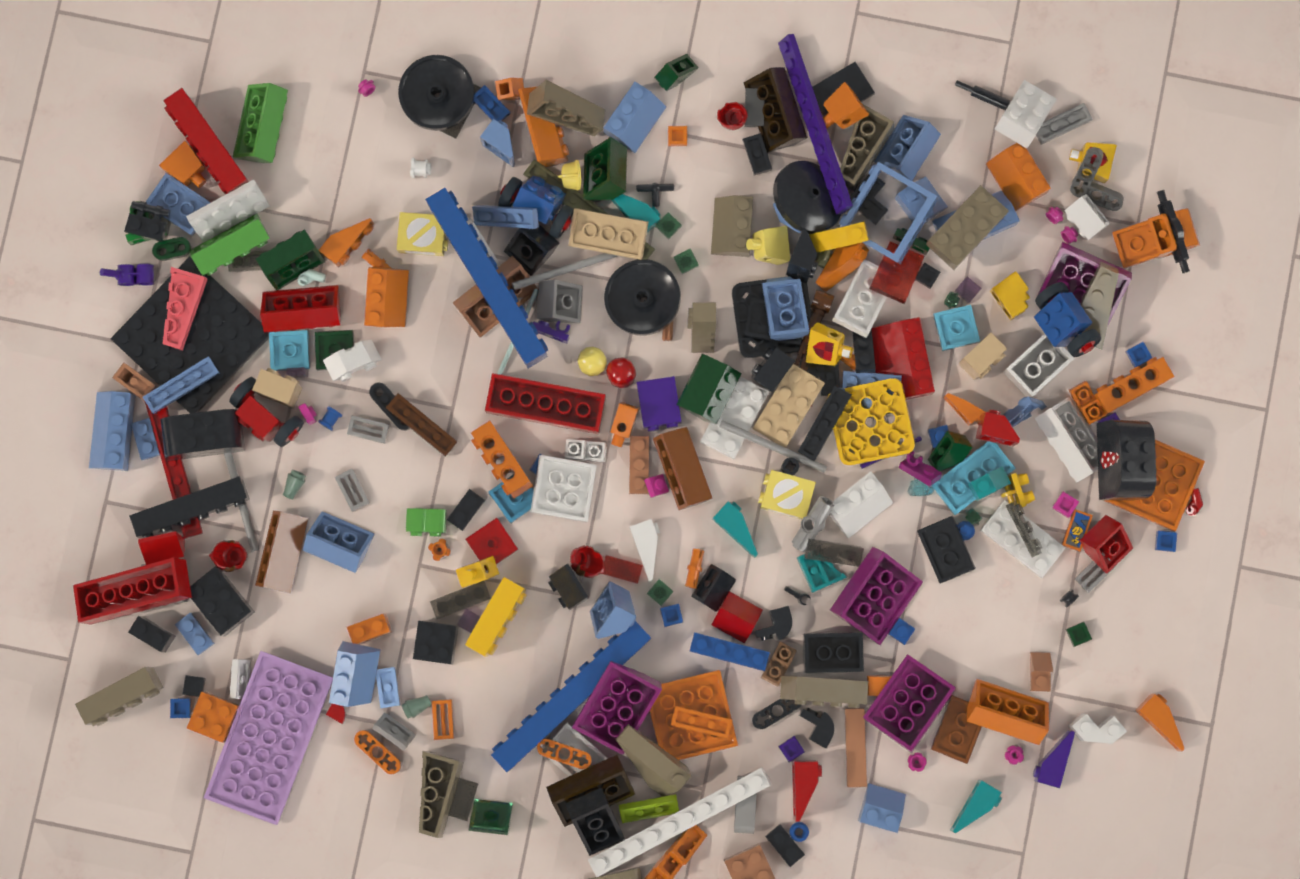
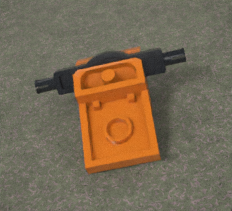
[1112,190,1200,274]

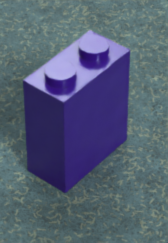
[637,376,682,432]

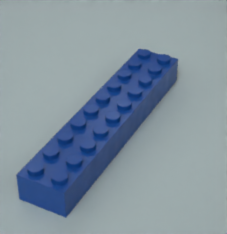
[425,188,549,369]
[491,621,651,772]

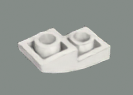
[565,439,607,462]

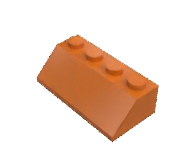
[518,87,569,168]
[967,679,1049,745]

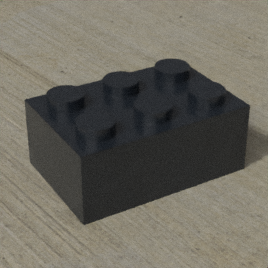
[190,566,255,637]
[803,633,864,673]
[565,788,625,856]

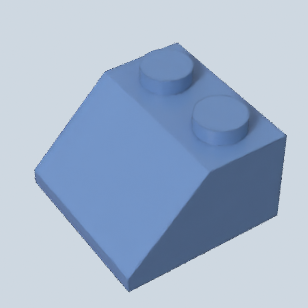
[480,119,515,167]
[895,177,948,223]
[858,783,906,833]

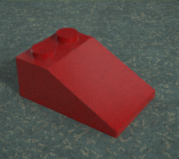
[792,760,822,822]

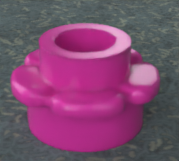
[358,79,376,97]
[1046,207,1063,224]
[1061,226,1078,244]
[1005,745,1024,765]
[908,752,927,772]

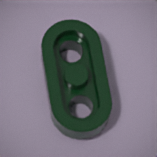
[152,237,191,261]

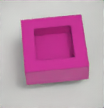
[298,403,317,425]
[644,474,669,498]
[1052,491,1079,518]

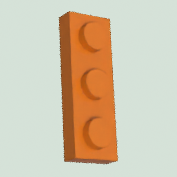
[671,706,732,739]

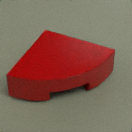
[326,704,346,724]

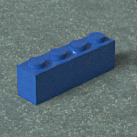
[689,632,770,671]

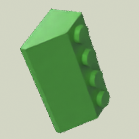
[233,83,288,163]
[190,213,270,276]

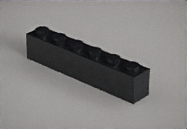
[129,476,250,538]

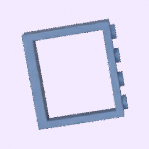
[839,162,939,264]

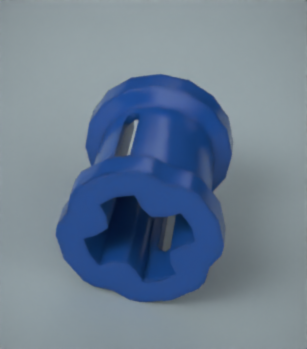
[318,406,342,431]

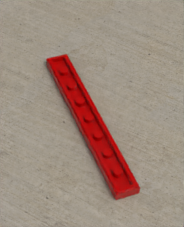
[144,389,203,539]

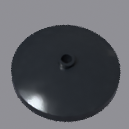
[398,55,475,131]
[773,161,841,234]
[604,259,681,336]

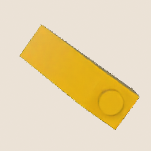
[809,221,869,252]

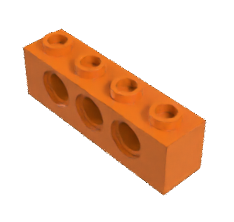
[1094,357,1175,414]
[471,420,533,499]

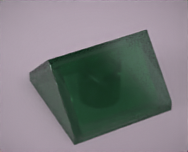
[469,799,513,835]

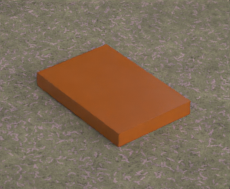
[931,695,982,764]

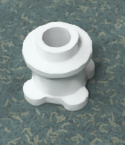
[410,158,432,178]

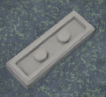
[1036,103,1093,145]

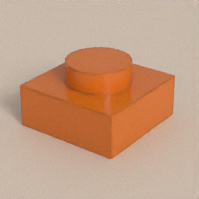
[668,126,687,146]

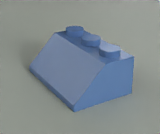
[603,82,666,153]
[874,115,941,181]
[303,511,374,573]
[590,581,636,639]
[329,641,381,707]

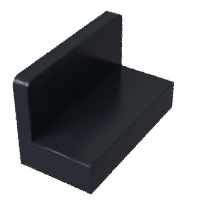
[691,564,736,612]

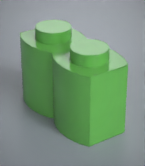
[406,508,447,537]

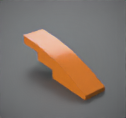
[943,393,985,426]
[644,825,707,879]

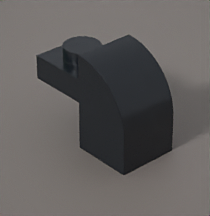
[755,606,792,641]
[799,707,834,749]

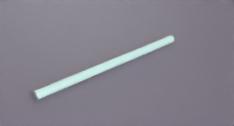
[497,289,539,375]

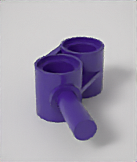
[99,264,154,286]

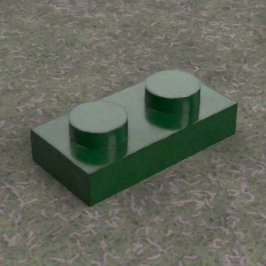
[893,228,930,255]

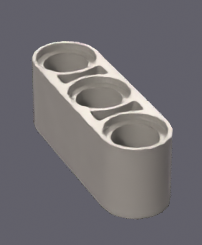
[734,776,757,834]

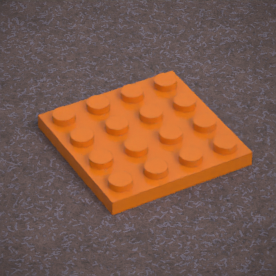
[1103,440,1205,532]
[650,670,738,760]

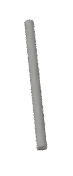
[512,253,618,290]
[719,420,827,473]
[224,453,259,552]

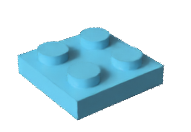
[933,305,980,351]
[269,330,310,371]

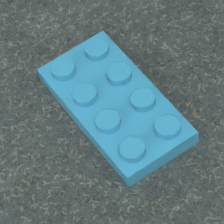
[931,441,1016,516]

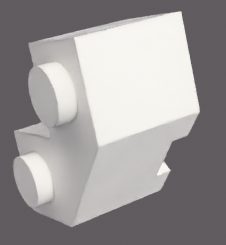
[323,339,382,382]
[1068,713,1127,744]

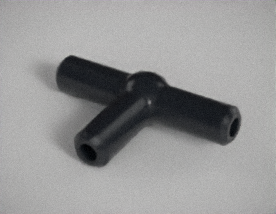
[636,183,674,207]

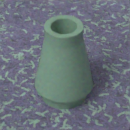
[283,469,306,500]
[401,695,432,719]

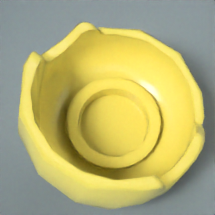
[577,346,607,376]

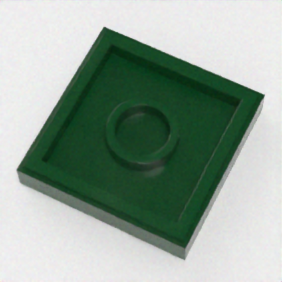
[315,330,354,371]

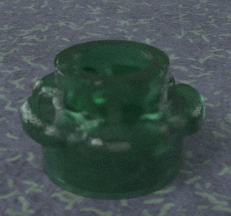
[944,291,960,309]
[965,508,983,525]

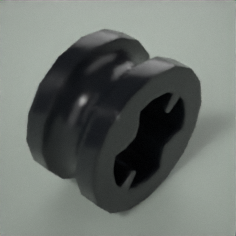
[1060,589,1079,608]

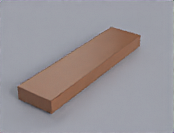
[844,708,867,787]

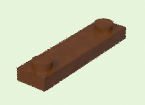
[386,393,457,457]

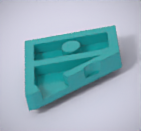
[797,550,847,593]

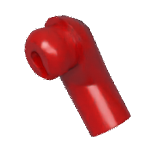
[1185,488,1203,516]

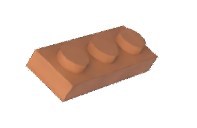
[629,436,649,494]

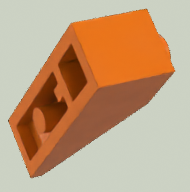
[815,242,869,292]
[1135,694,1185,752]

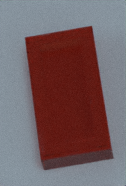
[603,555,643,584]

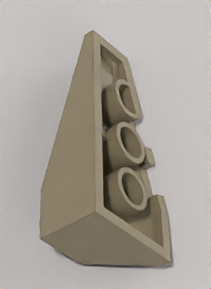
[616,724,691,797]

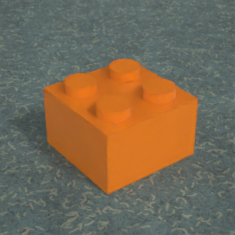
[187,692,239,743]

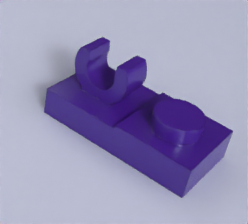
[533,320,570,344]

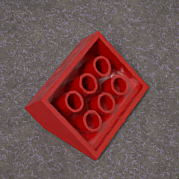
[872,317,935,400]

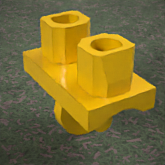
[1001,473,1035,509]

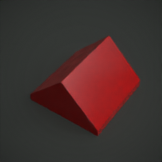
[138,531,185,565]
[711,591,763,644]

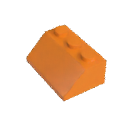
[986,143,1051,211]
[364,267,409,327]

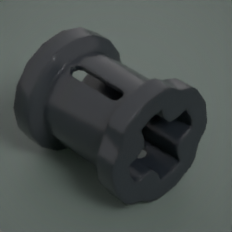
[781,458,799,476]

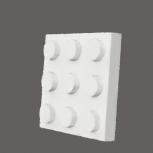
[530,455,597,522]

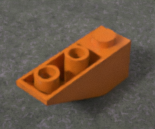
[318,218,374,268]

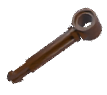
[793,290,835,371]

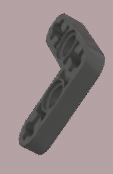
[1070,147,1124,211]

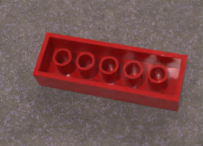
[163,88,249,195]
[485,373,606,434]
[73,558,192,625]

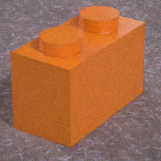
[347,613,392,644]

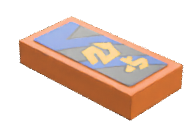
[1062,509,1093,552]

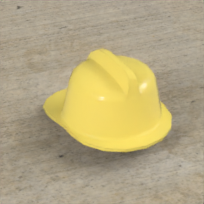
[558,160,581,191]

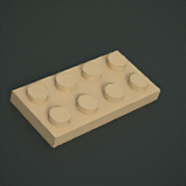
[568,208,649,260]
[753,364,825,448]

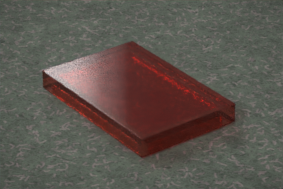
[869,241,925,304]

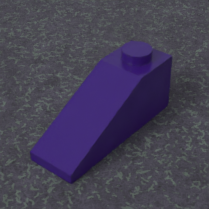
[1033,730,1075,788]

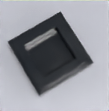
[914,262,941,289]
[182,675,206,697]

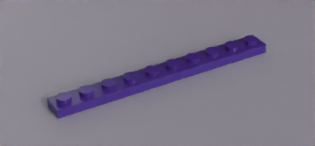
[778,34,853,215]

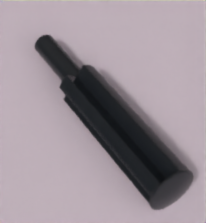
[955,80,1010,111]

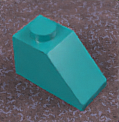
[968,466,1011,501]

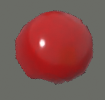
[717,102,748,130]
[606,357,636,389]

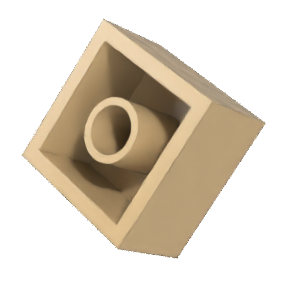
[958,333,1007,380]
[252,368,302,409]

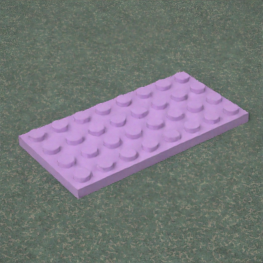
[204,651,333,825]

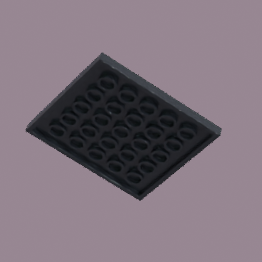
[111,256,270,414]

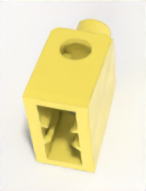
[746,226,791,265]

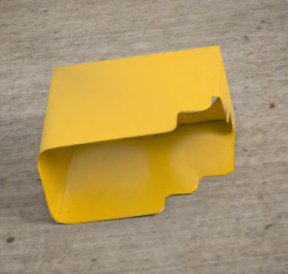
[990,271,1030,320]

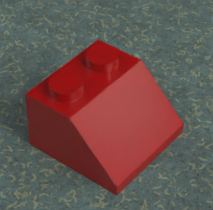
[976,410,1020,447]
[1079,515,1133,574]

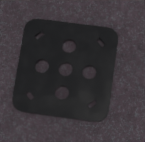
[732,276,812,358]

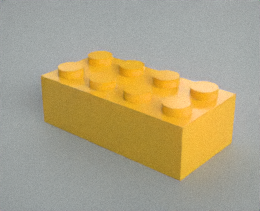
[465,577,527,657]

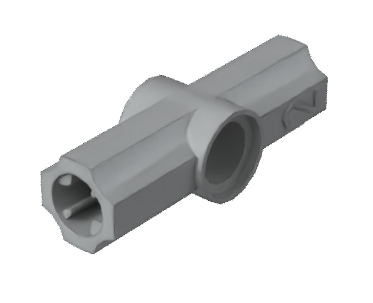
[792,496,834,552]

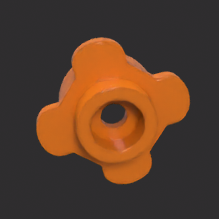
[428,539,451,561]

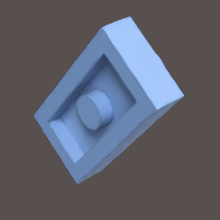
[376,667,400,708]

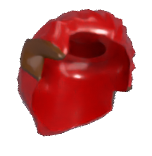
[209,540,247,572]
[570,545,605,578]

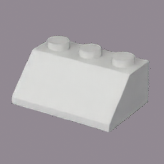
[829,471,893,539]

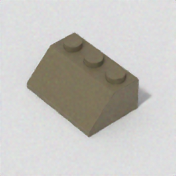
[711,195,753,257]

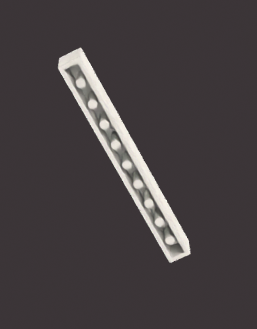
[588,767,772,877]

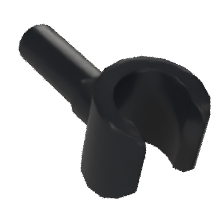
[784,586,811,605]

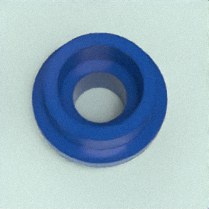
[789,822,809,842]

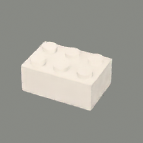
[995,80,1057,148]
[1003,334,1075,397]

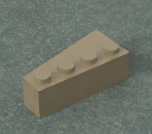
[527,80,605,136]
[1080,261,1119,350]
[687,302,716,353]
[780,676,868,708]

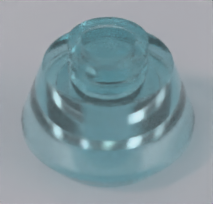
[907,478,934,496]

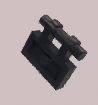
[124,201,170,242]

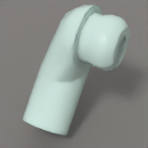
[297,269,326,286]

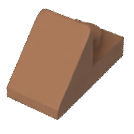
[112,362,155,401]
[1030,652,1053,692]

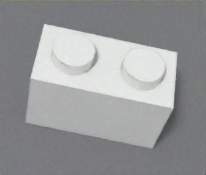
[1064,194,1110,240]

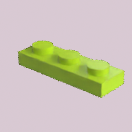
[619,794,679,823]

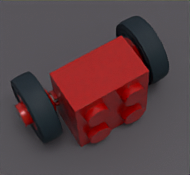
[229,377,304,447]

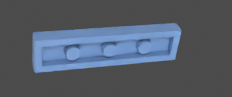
[472,205,539,229]
[143,356,220,414]

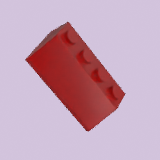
[260,285,341,332]

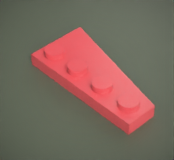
[163,267,208,351]

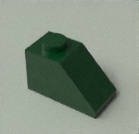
[654,54,699,91]
[927,431,973,471]

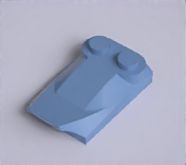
[762,276,809,341]

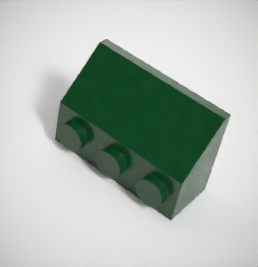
[583,137,627,200]
[256,229,325,291]
[676,354,742,425]

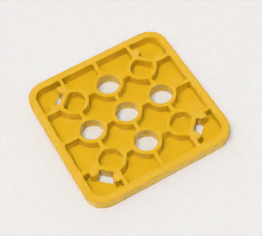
[827,378,915,465]

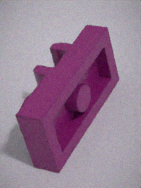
[899,451,942,487]

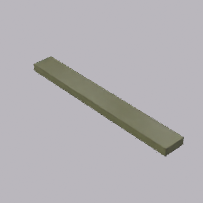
[523,159,655,260]

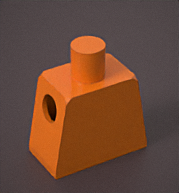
[823,82,869,129]
[159,141,207,188]
[610,402,640,448]

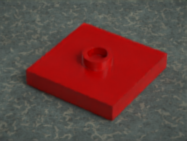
[465,518,519,571]

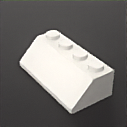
[1035,397,1098,483]

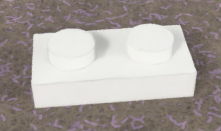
[230,659,251,699]

